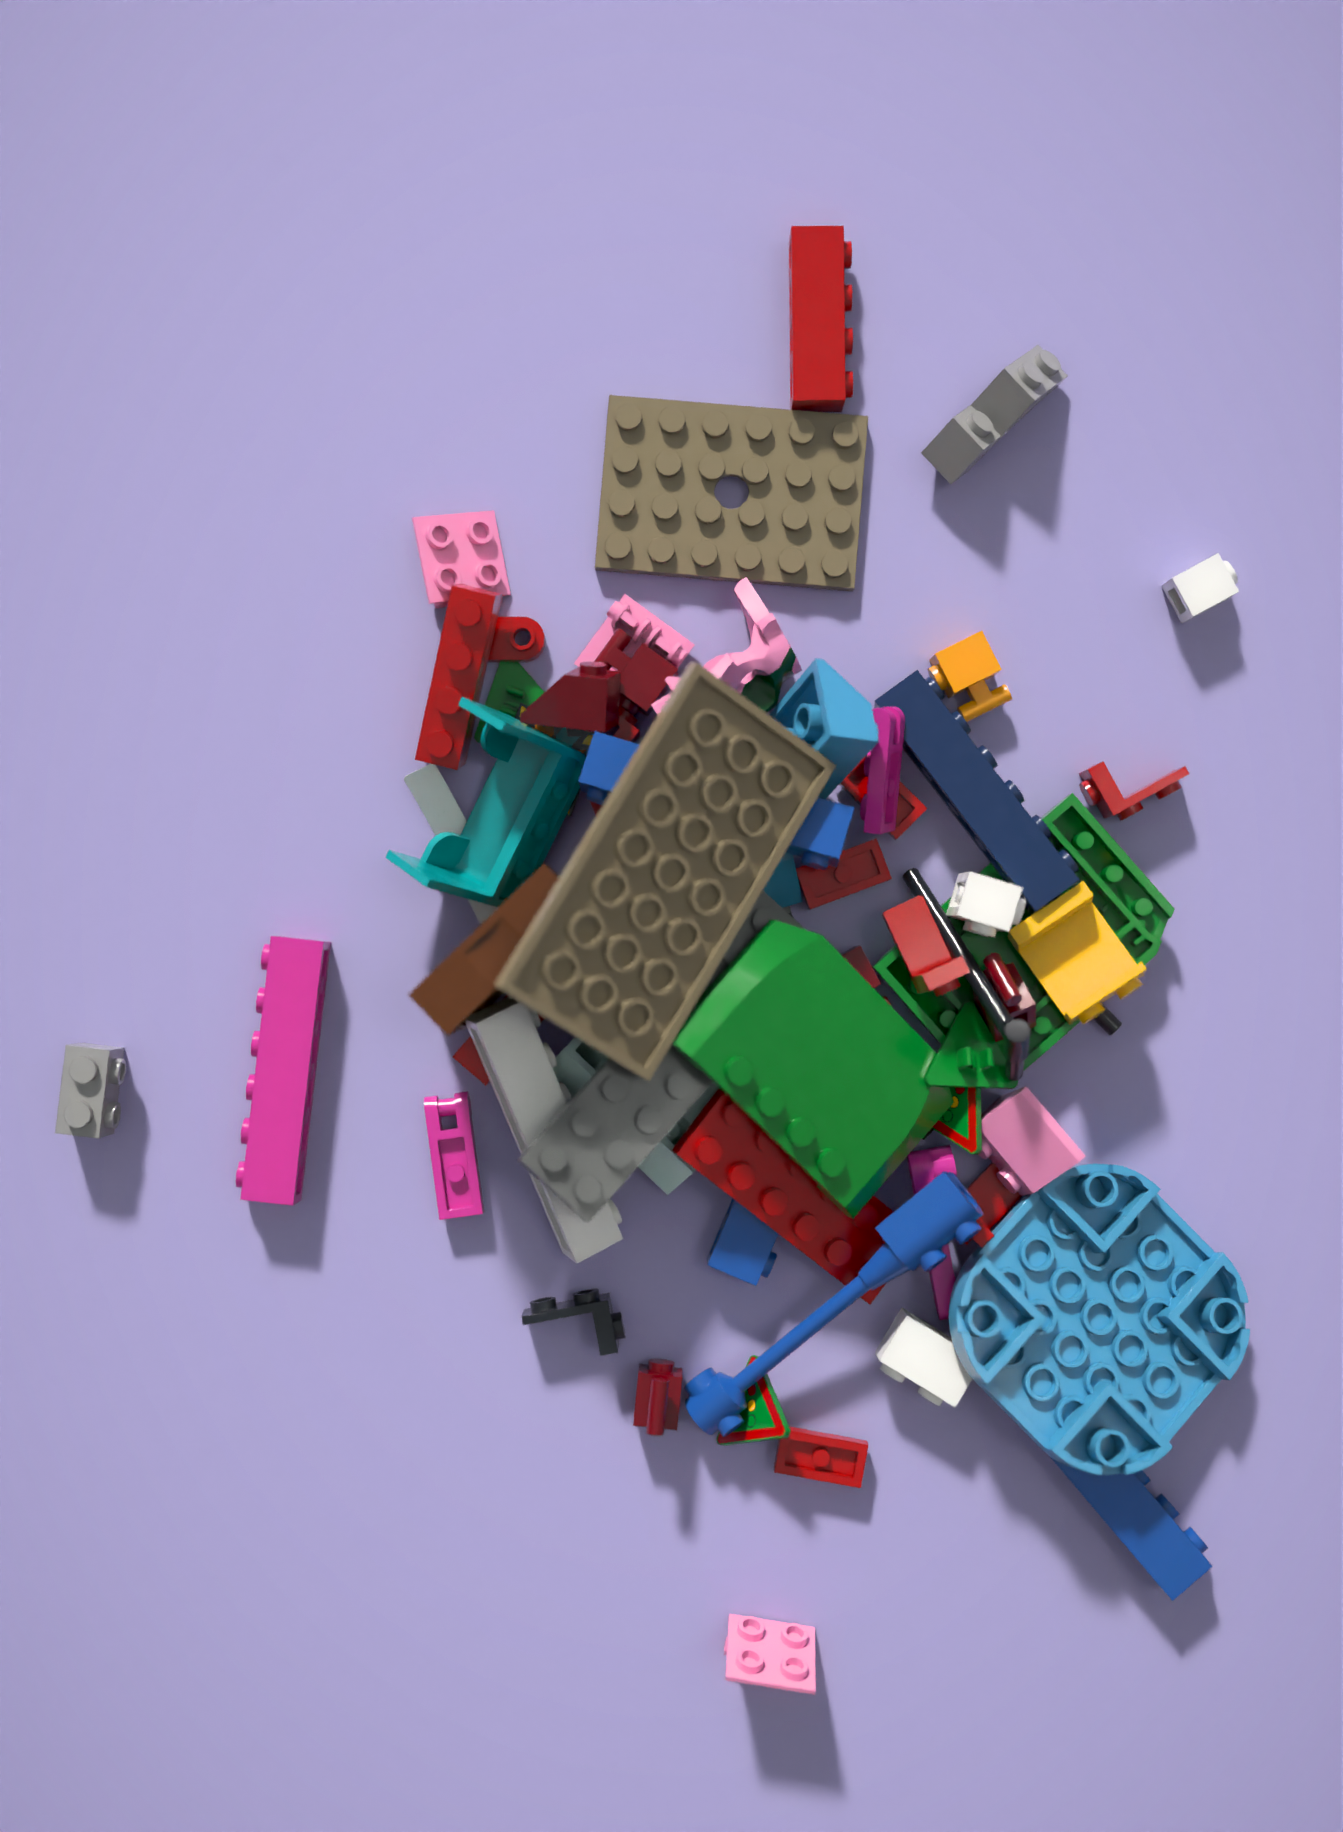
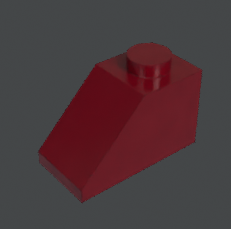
[520,661,621,733]

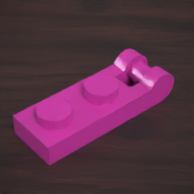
[860,706,905,835]
[424,1091,485,1220]

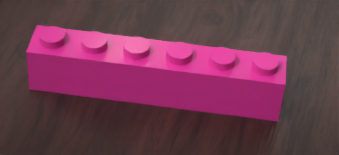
[236,936,331,1206]

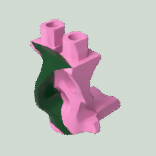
[651,577,802,716]

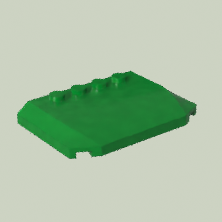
[873,793,1175,1071]
[671,919,954,1219]

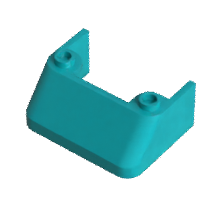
[385,697,586,908]

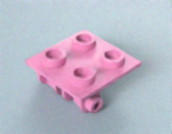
[412,510,511,608]
[574,594,695,715]
[724,1613,816,1695]

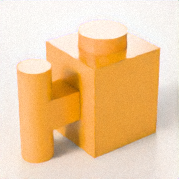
[928,630,1012,722]

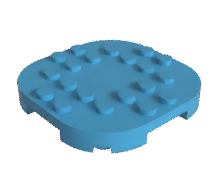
[949,1164,1250,1475]

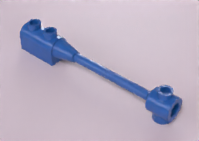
[684,1171,983,1437]

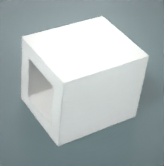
[1161,553,1239,623]

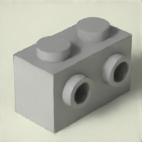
[55,1043,126,1138]

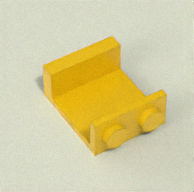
[1008,881,1147,1025]

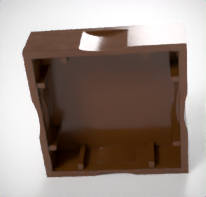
[408,864,560,1036]

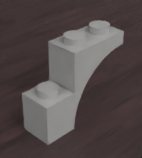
[921,345,1068,484]

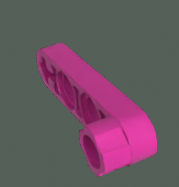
[907,1144,957,1321]

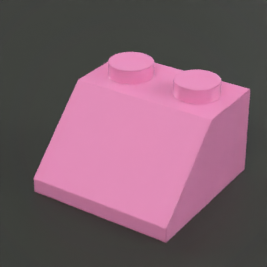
[978,1086,1086,1196]

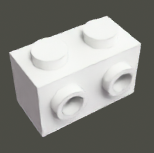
[946,872,1026,937]
[875,1308,972,1407]

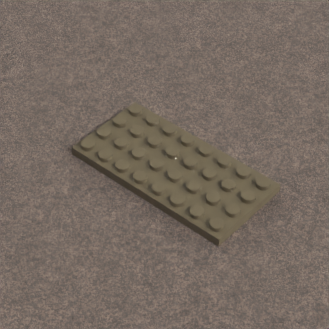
[494,662,836,1081]

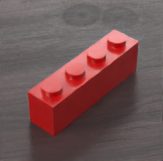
[789,226,853,412]
[415,584,503,770]

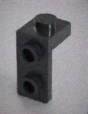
[521,1288,626,1356]

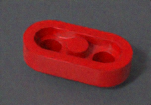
[488,616,545,663]

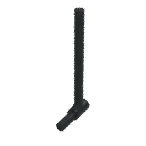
[902,868,1030,1081]

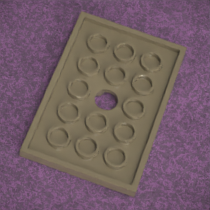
[595,395,868,592]

